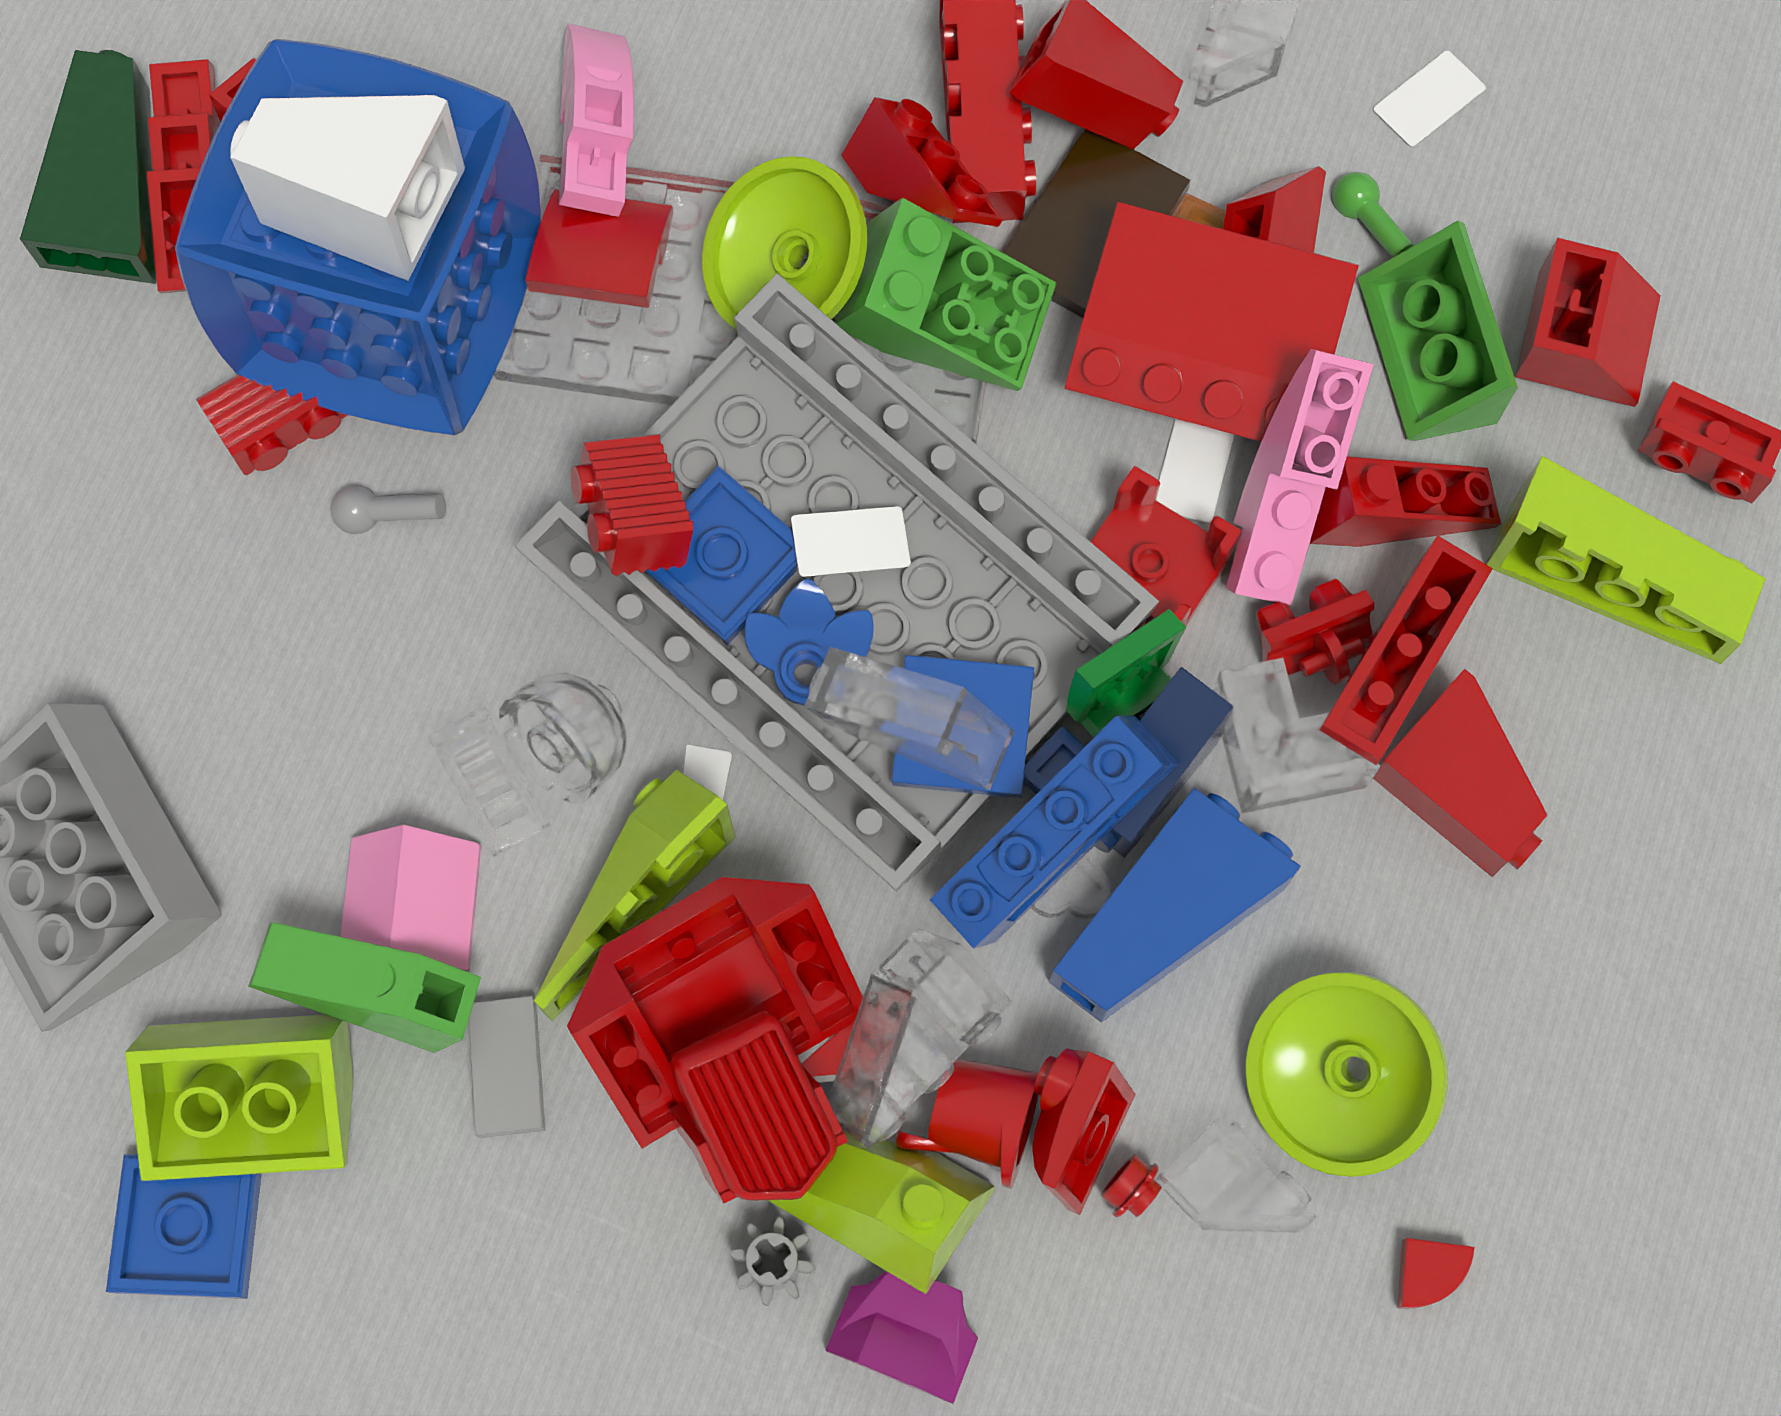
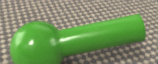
[1332,172,1414,258]

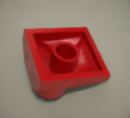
[1032,1048,1136,1215]

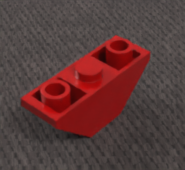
[1223,166,1326,253]

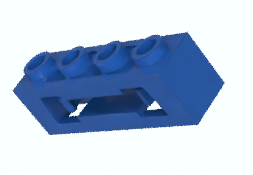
[929,715,1180,949]

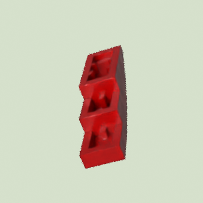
[147,59,219,293]

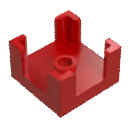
[1091,465,1242,628]

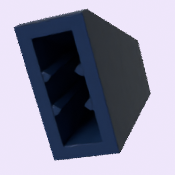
[1094,667,1234,858]

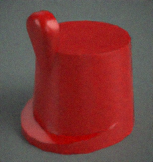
[895,1057,1039,1189]

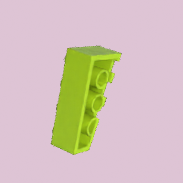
[1486,456,1766,664]

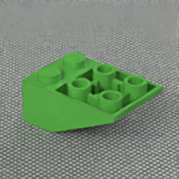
[834,198,1056,391]

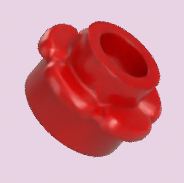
[1101,1154,1162,1218]

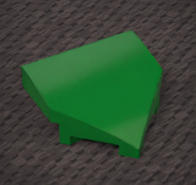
[1066,609,1186,737]

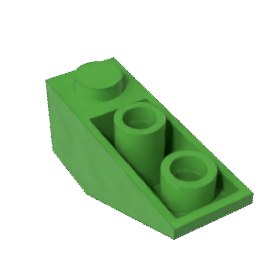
[248,922,481,1053]

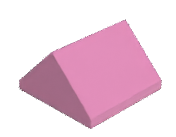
[340,825,482,972]

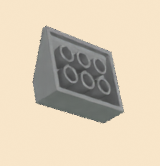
[0,703,222,1032]

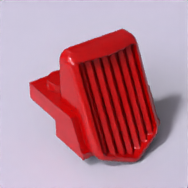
[668,1011,848,1204]

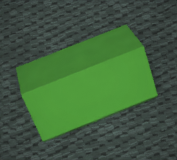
[1358,220,1518,441]

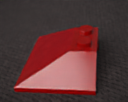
[567,877,870,1149]

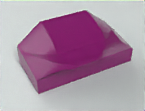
[826,1270,978,1404]

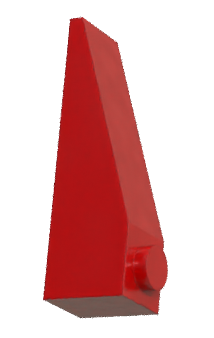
[1319,535,1493,765]

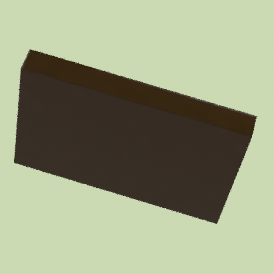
[1003,129,1191,318]

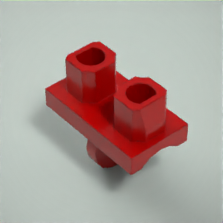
[1257,579,1375,685]

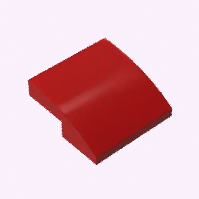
[525,189,674,308]

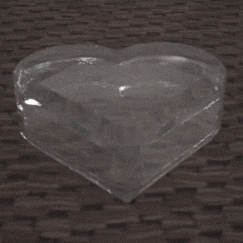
[1031,854,1112,919]

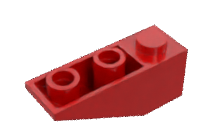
[841,97,1003,227]
[1310,456,1501,547]

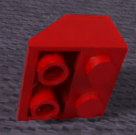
[1515,237,1661,407]

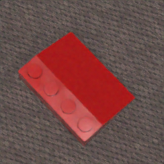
[1064,201,1359,442]

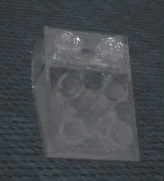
[828,928,1013,1149]

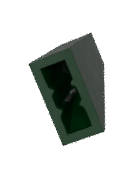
[20,50,157,284]

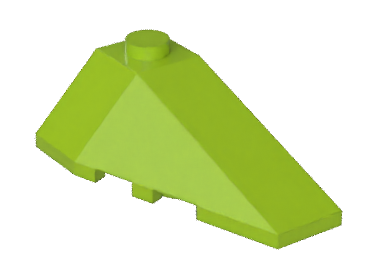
[768,1129,995,1294]

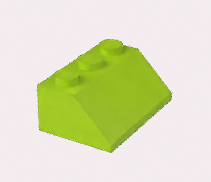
[125,1014,353,1181]

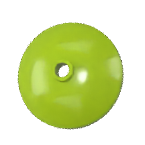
[702,156,867,330]
[1246,972,1448,1177]

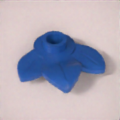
[745,579,874,706]

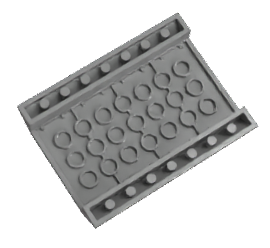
[515,274,1159,892]

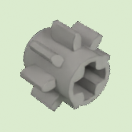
[730,1217,816,1306]

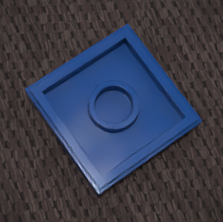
[645,466,798,646]
[892,655,1034,798]
[106,1154,262,1299]

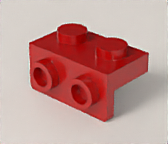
[1638,381,1781,504]

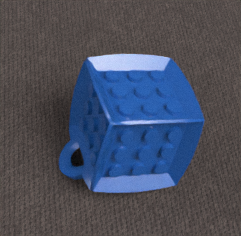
[175,39,541,435]

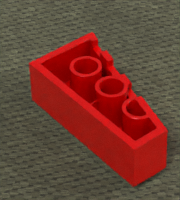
[939,0,1036,223]

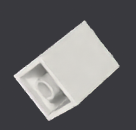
[230,95,465,281]

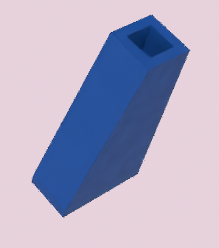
[1049,788,1301,1023]

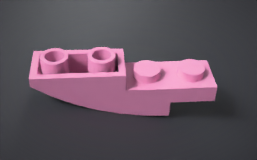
[559,23,634,217]
[1226,349,1374,605]

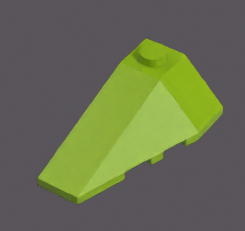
[534,770,736,1021]

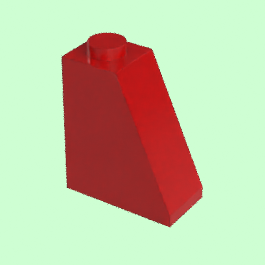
[1009,0,1184,150]
[1372,668,1548,877]

